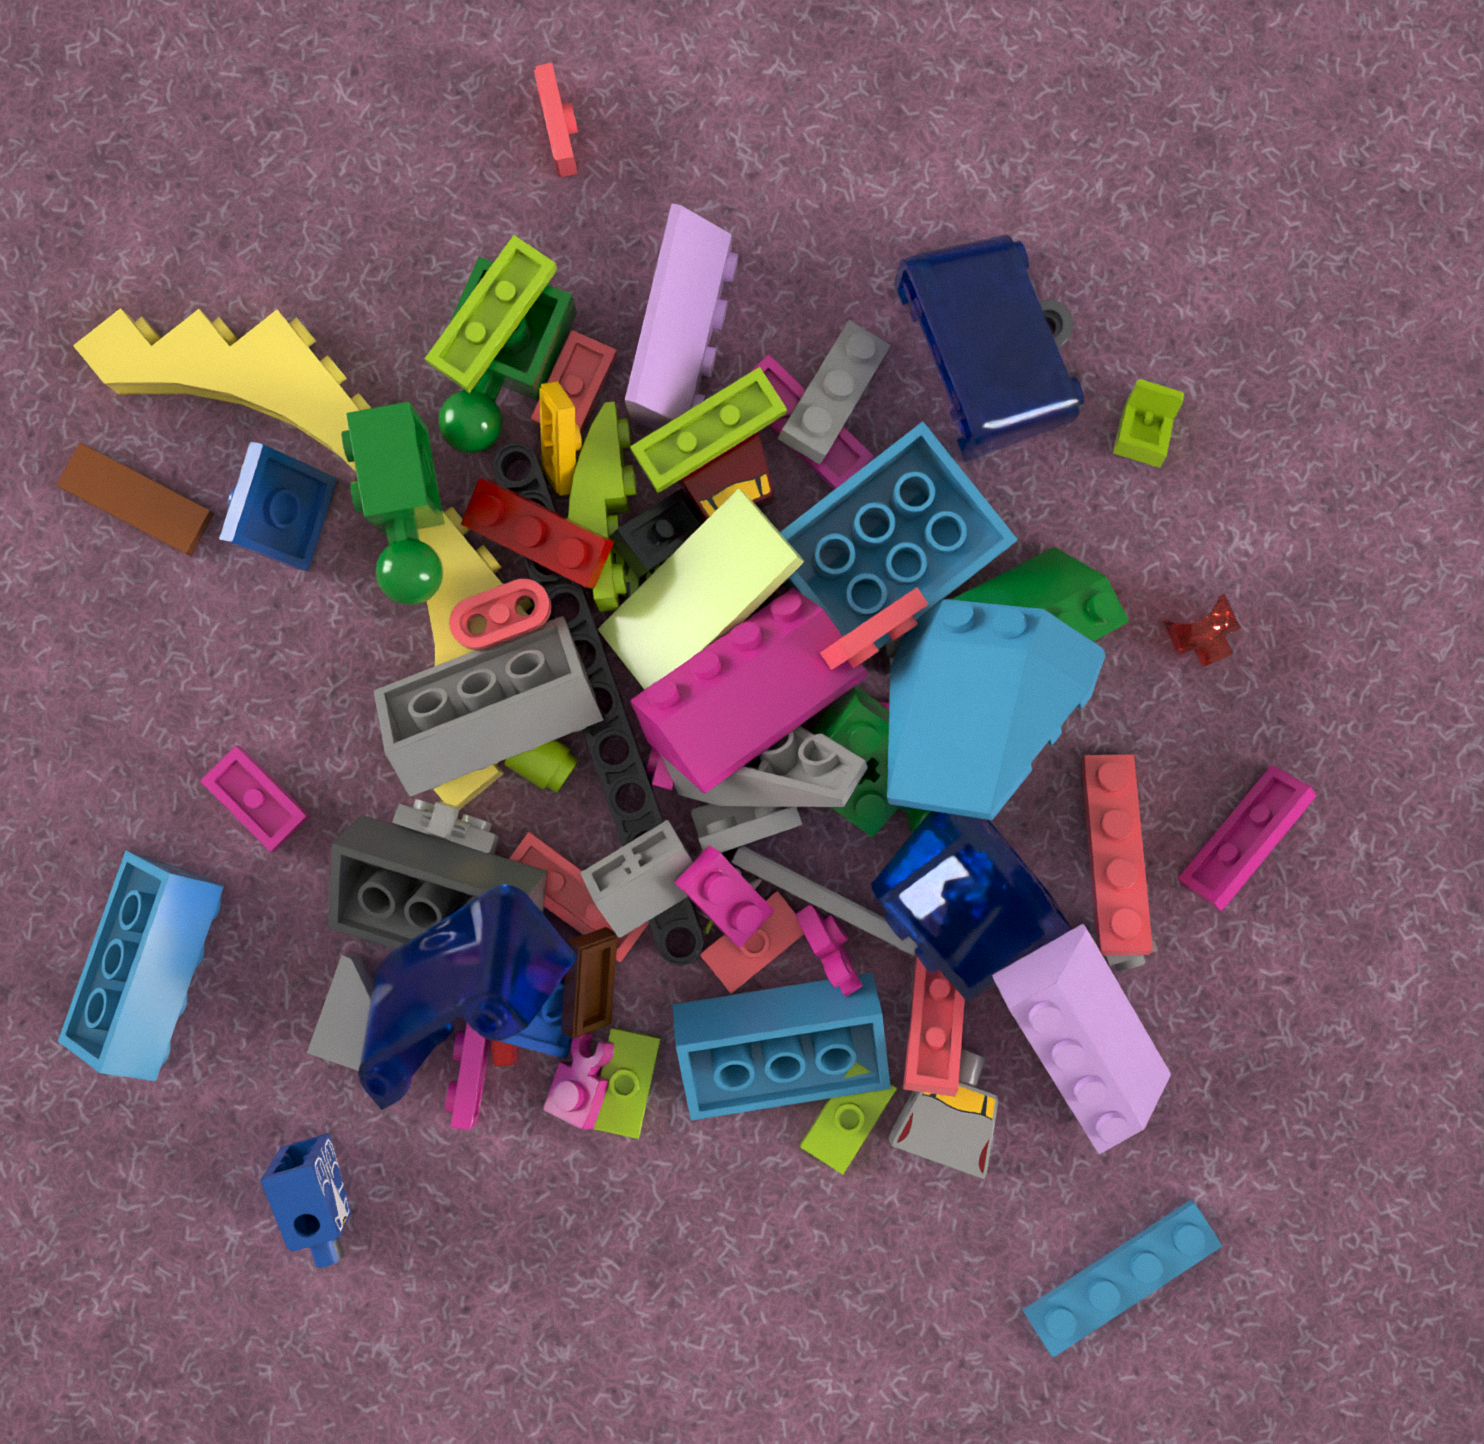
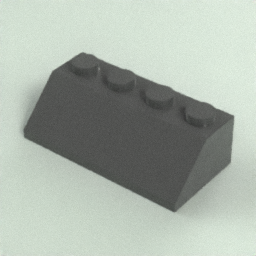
[328,815,548,986]

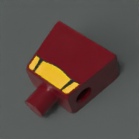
[678,431,774,521]

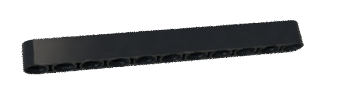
[493,443,705,966]

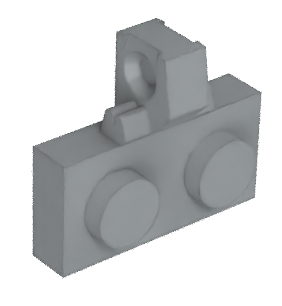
[392,799,500,855]

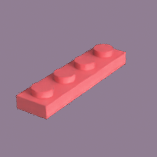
[1081,754,1153,956]

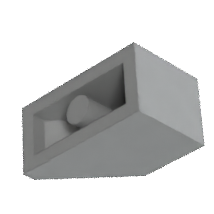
[307,952,394,1073]

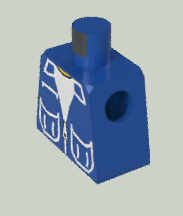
[261,1133,351,1268]

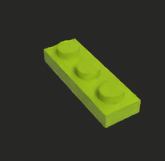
[425,235,558,393]
[630,367,787,493]

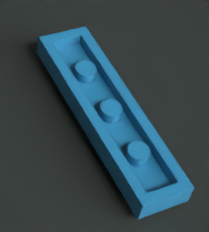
[1023,1200,1223,1358]

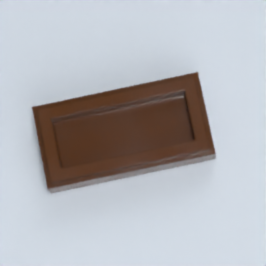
[561,927,618,1039]

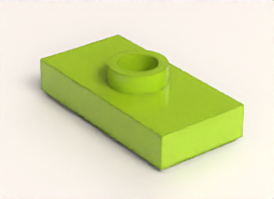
[594,1027,661,1139]
[800,1062,897,1175]

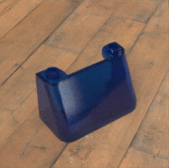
[894,234,1084,463]
[358,884,578,1110]

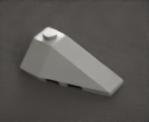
[662,726,868,807]

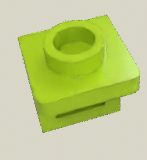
[1113,379,1184,468]

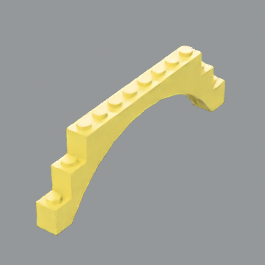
[73,308,533,810]

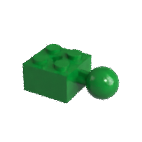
[438,257,577,454]
[341,402,445,606]
[810,685,972,850]

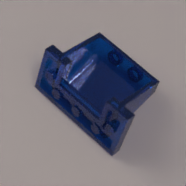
[870,811,1073,1002]

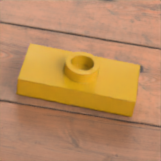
[539,381,582,496]

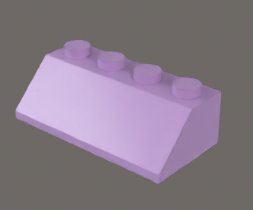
[625,203,739,430]
[992,923,1171,1154]

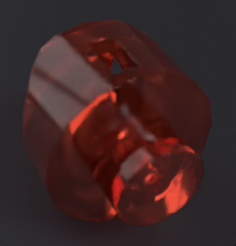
[1162,593,1241,667]

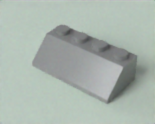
[374,616,603,797]

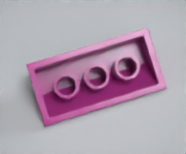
[630,588,868,794]

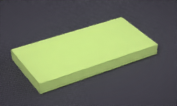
[598,488,805,690]

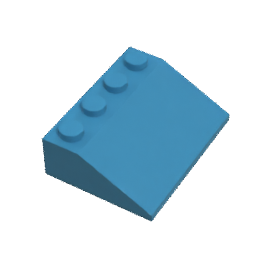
[780,421,1018,650]

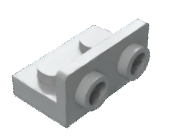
[691,804,802,853]

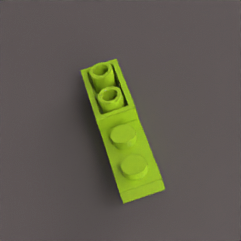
[568,401,637,612]

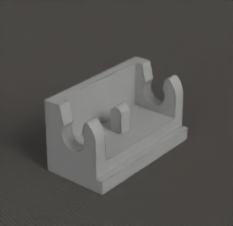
[580,820,693,938]

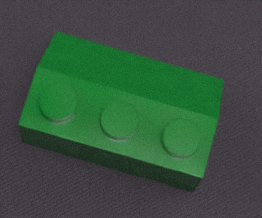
[951,547,1130,642]

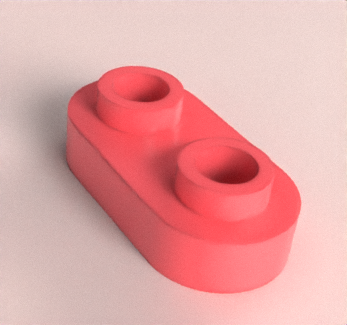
[449,579,551,651]

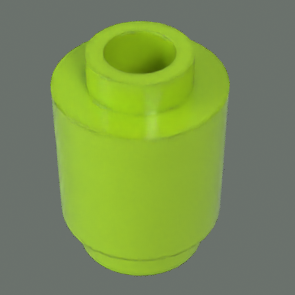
[504,739,579,793]

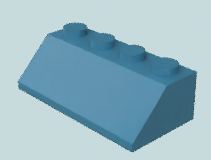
[58,850,224,1081]
[672,972,891,1121]

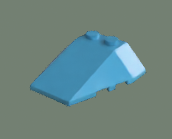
[887,599,1105,820]

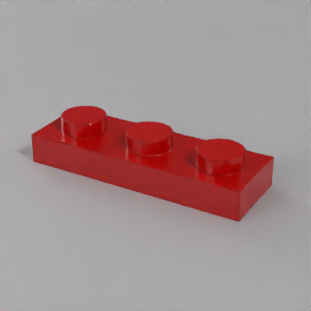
[461,478,614,588]

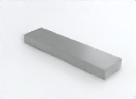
[731,846,921,956]

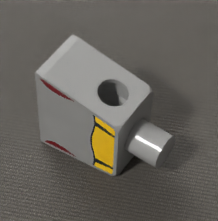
[888,1047,998,1180]

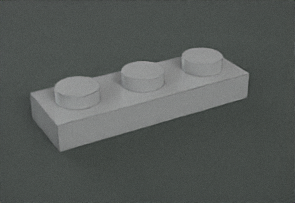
[777,320,891,465]

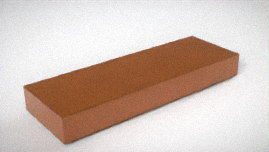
[56,442,215,556]

